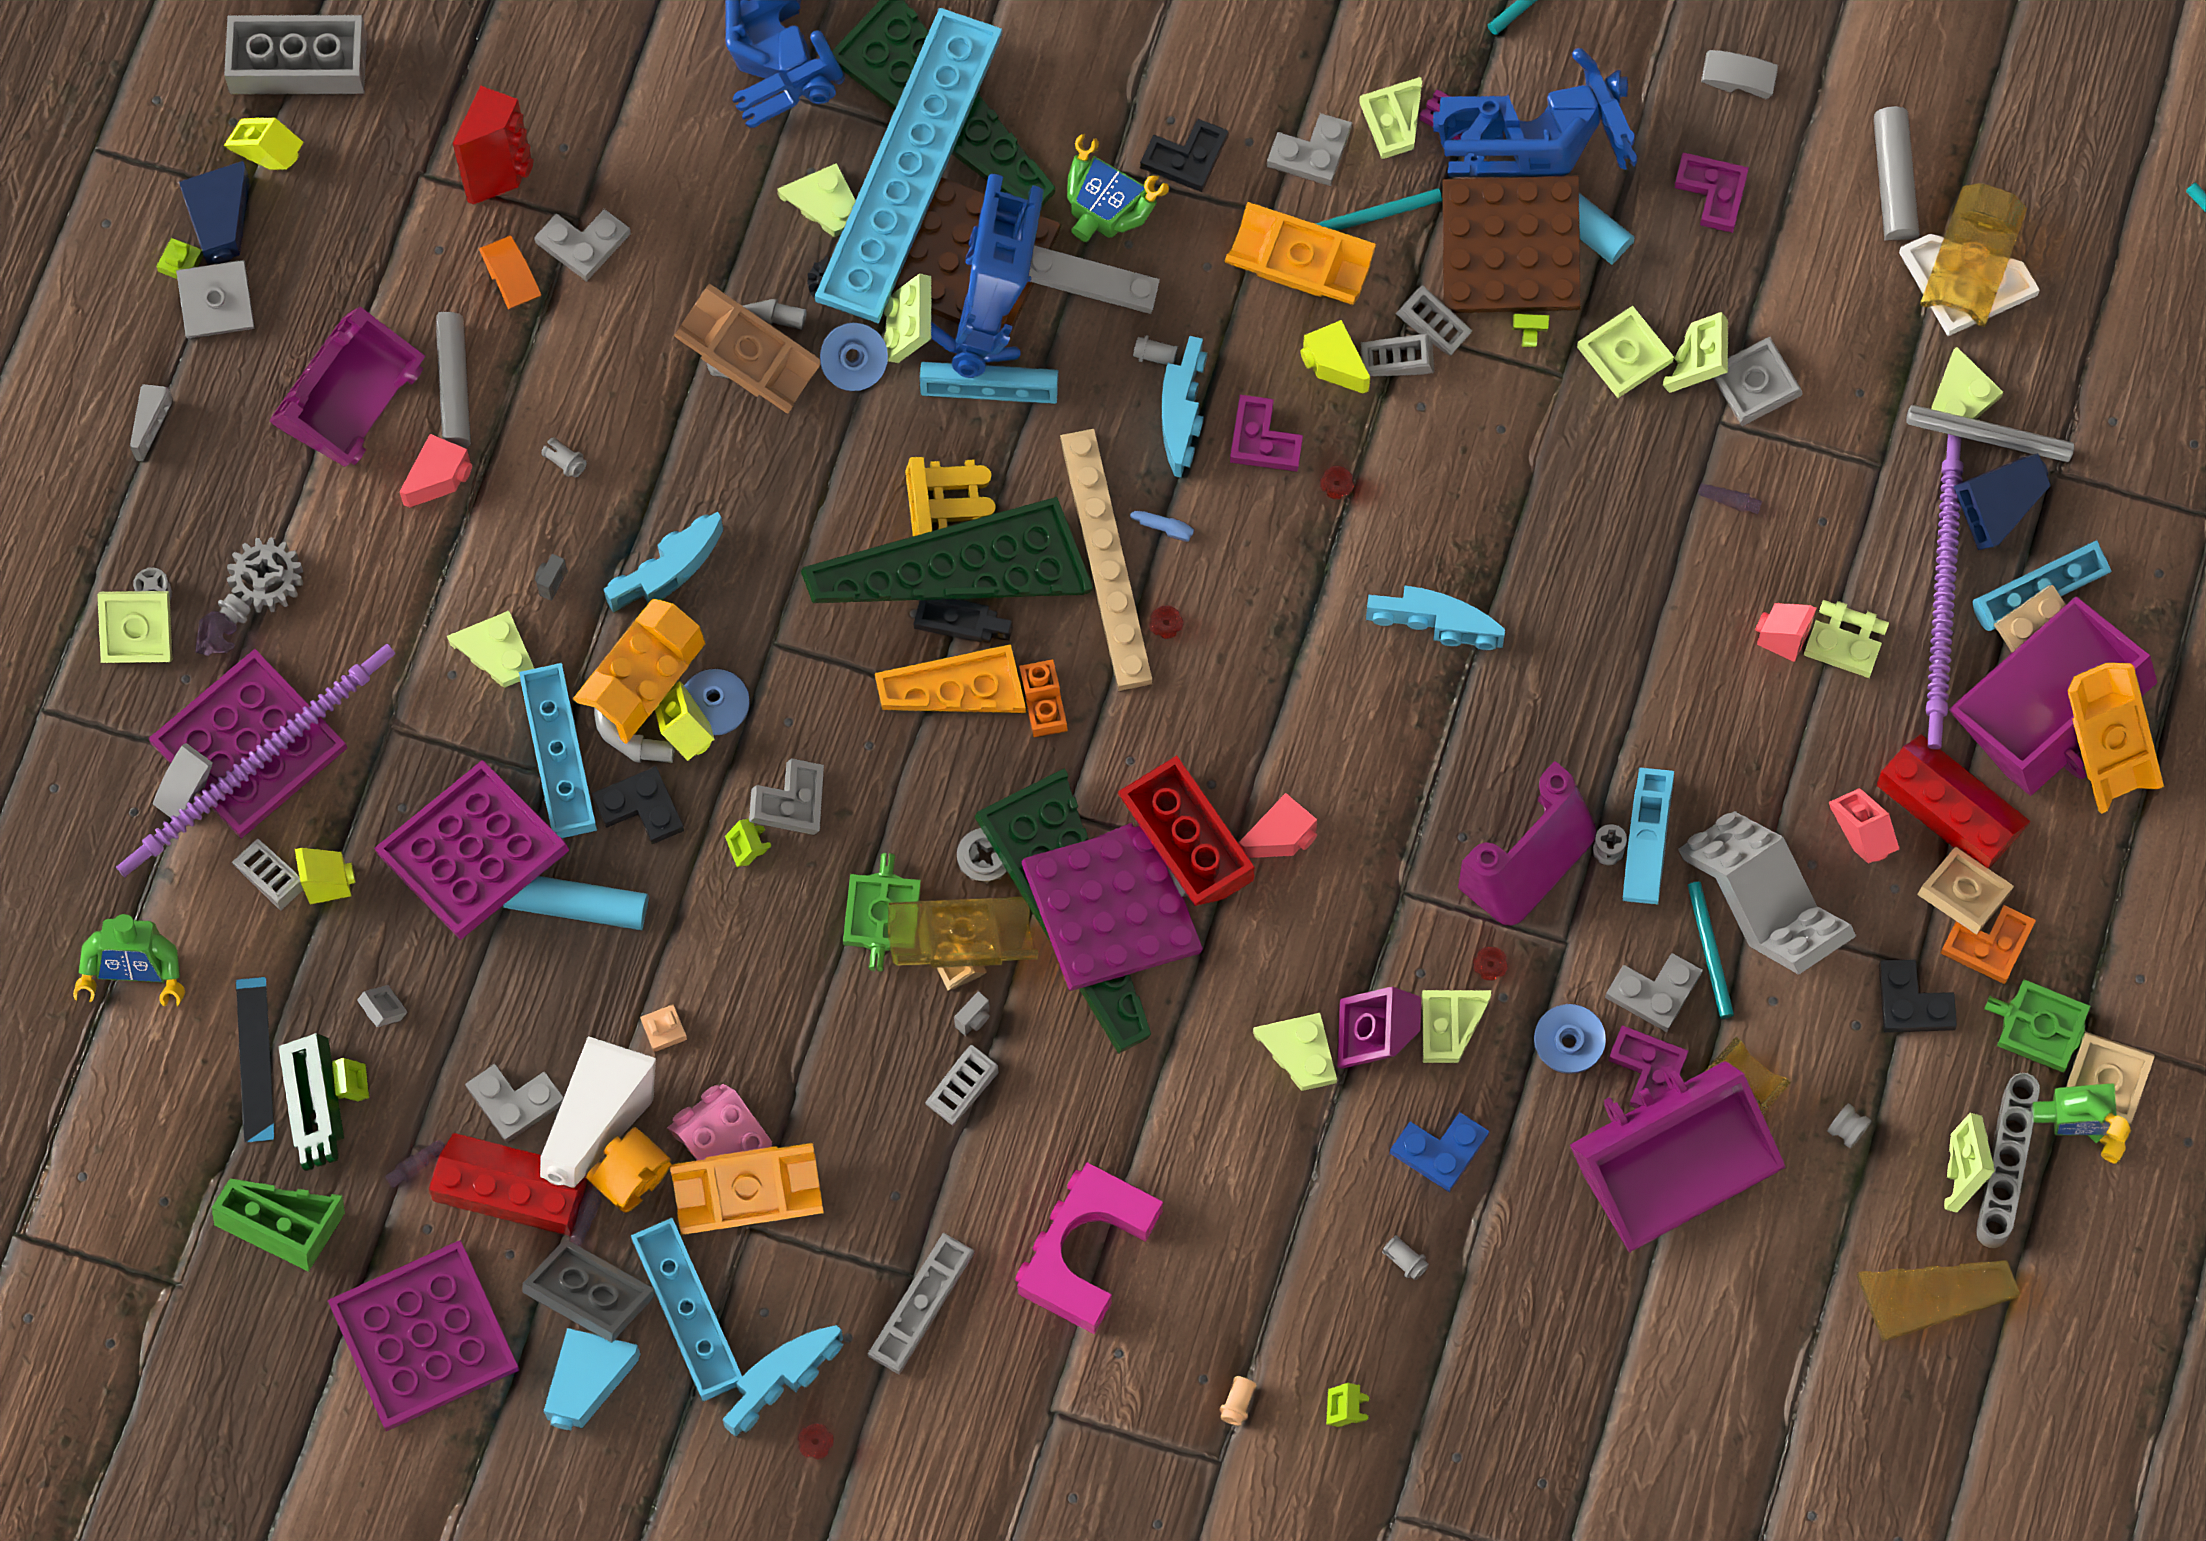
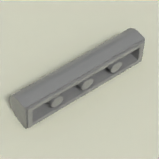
[1873,106,1919,240]
[436,312,471,448]

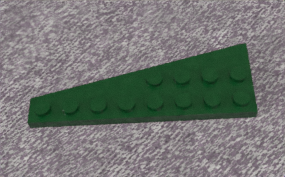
[832,0,1055,208]
[801,497,1093,603]
[975,768,1151,1054]

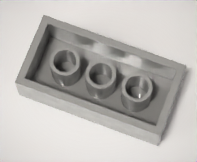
[224,15,367,94]

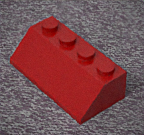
[453,85,534,205]
[1876,734,2031,869]
[1118,755,1255,906]
[429,1133,588,1236]

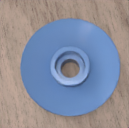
[820,323,888,391]
[684,669,749,736]
[1534,1004,1606,1074]

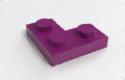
[1674,153,1749,233]
[1230,395,1303,472]
[1608,1025,1689,1108]

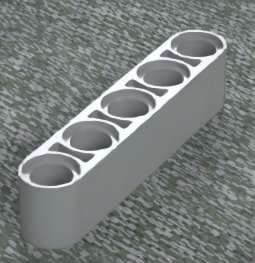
[1976,1073,2040,1248]

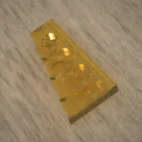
[1857,1260,2020,1342]

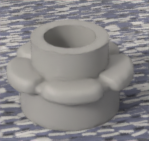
[218,594,251,625]

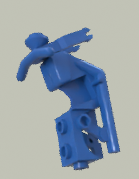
[725,0,845,128]
[1433,48,1637,178]
[931,174,1044,378]

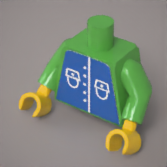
[1067,134,1169,242]
[73,914,185,1006]
[2032,1084,2131,1164]

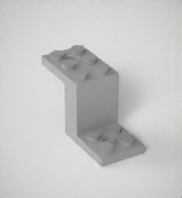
[1678,811,1856,975]

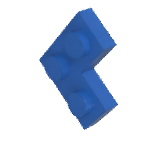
[1390,1112,1490,1192]

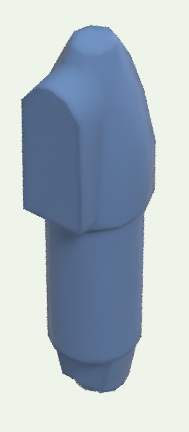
[1130,511,1194,542]

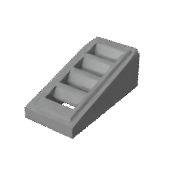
[1396,285,1472,356]
[1361,334,1434,376]
[130,384,173,461]
[232,839,304,911]
[925,1045,999,1126]

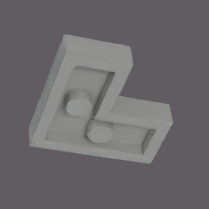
[1267,113,1352,186]
[534,209,631,282]
[749,758,824,835]
[1605,953,1703,1032]
[465,1064,564,1143]

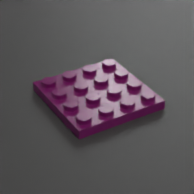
[148,649,347,839]
[374,760,570,940]
[1021,826,1203,991]
[328,1240,519,1432]

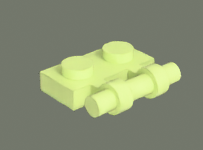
[1804,600,1889,678]

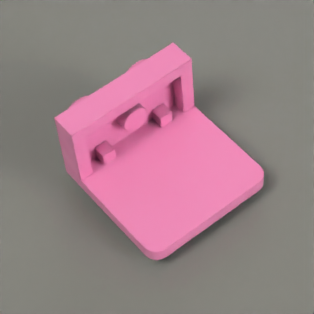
[667,1084,772,1161]

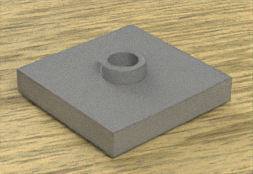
[176,260,255,339]
[1713,336,1803,426]

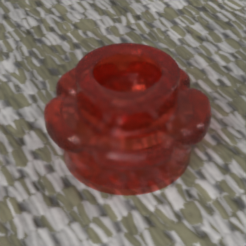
[1320,466,1354,499]
[1149,605,1184,639]
[1473,947,1508,981]
[798,1424,834,1459]

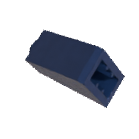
[179,161,250,266]
[1954,453,2051,550]

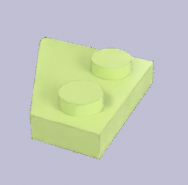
[1359,77,1422,159]
[778,163,856,237]
[1663,312,1728,393]
[1931,347,2003,419]
[447,611,534,688]
[1422,990,1491,1063]
[1253,1013,1337,1091]
[1944,1113,1995,1212]

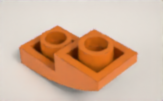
[479,236,541,309]
[1019,659,1068,738]

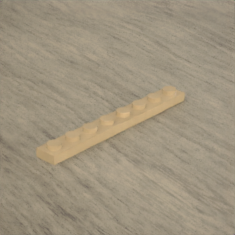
[1060,429,1152,691]

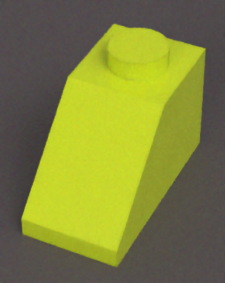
[224,118,304,170]
[1300,320,1370,393]
[655,681,715,761]
[295,848,356,905]

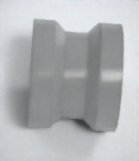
[133,568,172,599]
[1827,1103,1872,1149]

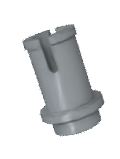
[1133,335,1178,365]
[541,437,587,477]
[1382,1235,1429,1280]

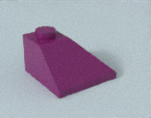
[1337,986,1421,1069]

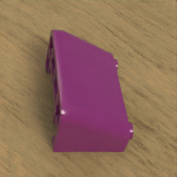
[269,307,426,467]
[1458,761,1596,926]

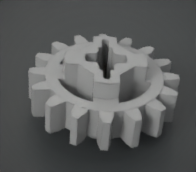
[227,537,303,613]

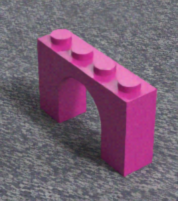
[1015,1162,1163,1334]

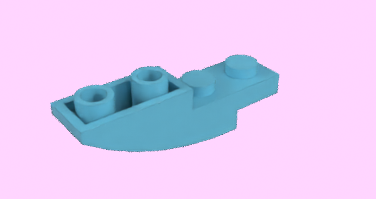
[1162,336,1208,477]
[604,512,723,612]
[1366,586,1505,650]
[1623,767,1674,904]
[723,1325,843,1437]

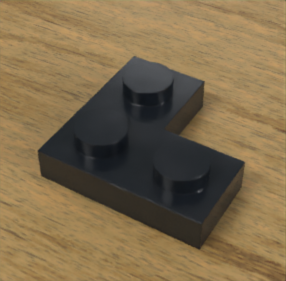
[1140,119,1229,192]
[592,766,684,844]
[1879,959,1957,1032]

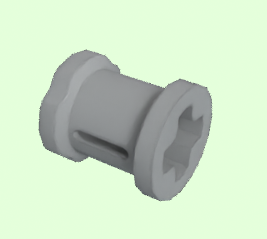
[1593,824,1627,865]

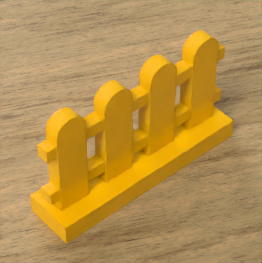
[905,457,995,536]

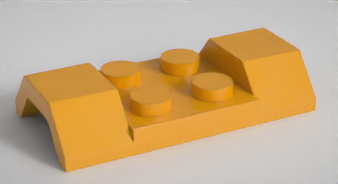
[1225,202,1376,305]
[573,599,706,744]
[2068,663,2164,814]
[670,1143,823,1235]

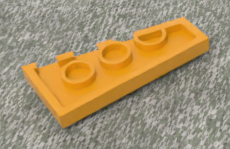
[875,644,1026,713]

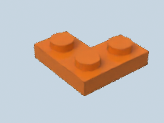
[1940,905,2036,984]

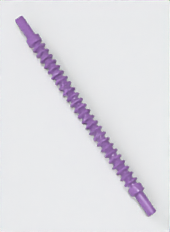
[1926,434,1964,749]
[116,644,395,878]

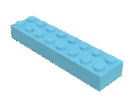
[519,663,597,838]
[631,1218,742,1402]

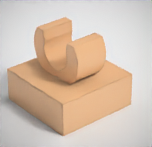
[640,1004,687,1053]

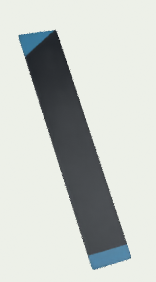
[236,977,274,1142]

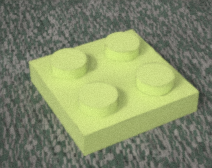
[884,274,931,363]
[1577,306,1674,398]
[97,591,173,663]

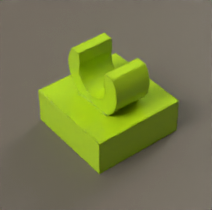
[157,238,204,279]
[1512,314,1549,348]
[725,819,772,867]
[332,1058,369,1102]
[1327,1383,1369,1427]

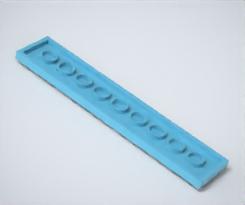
[815,8,1002,324]

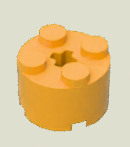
[586,1127,672,1213]

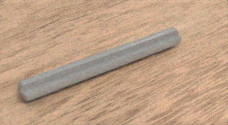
[1906,405,2074,462]

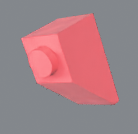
[400,434,472,508]
[1755,603,1817,662]
[1829,788,1899,864]
[1239,793,1317,858]

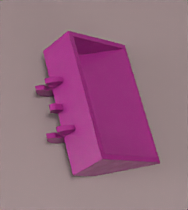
[1948,597,2158,796]
[1570,1061,1785,1253]

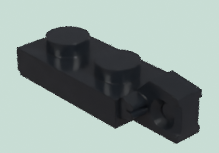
[913,599,1013,643]

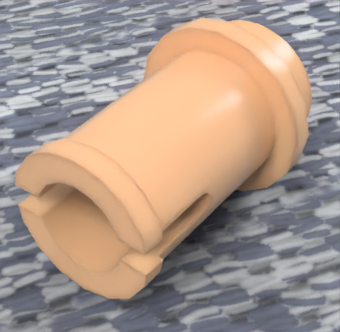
[1220,1376,1257,1426]

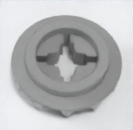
[957,828,1007,884]

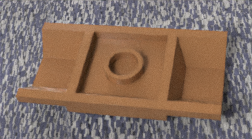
[674,283,821,414]

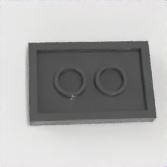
[522,1239,654,1343]

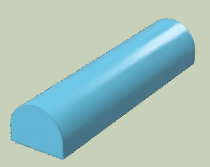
[1510,177,1635,264]
[920,362,1059,403]
[1972,541,2112,631]
[503,876,649,930]

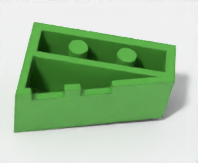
[212,1179,345,1272]

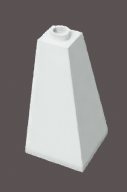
[540,1036,656,1188]

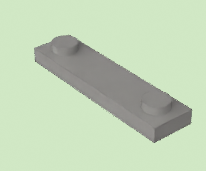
[1029,246,1160,314]
[868,1233,974,1375]

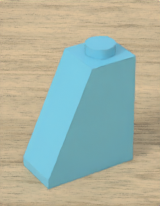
[544,1328,640,1430]

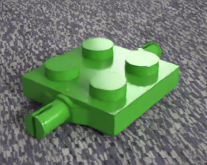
[843,853,921,972]
[1984,979,2090,1073]

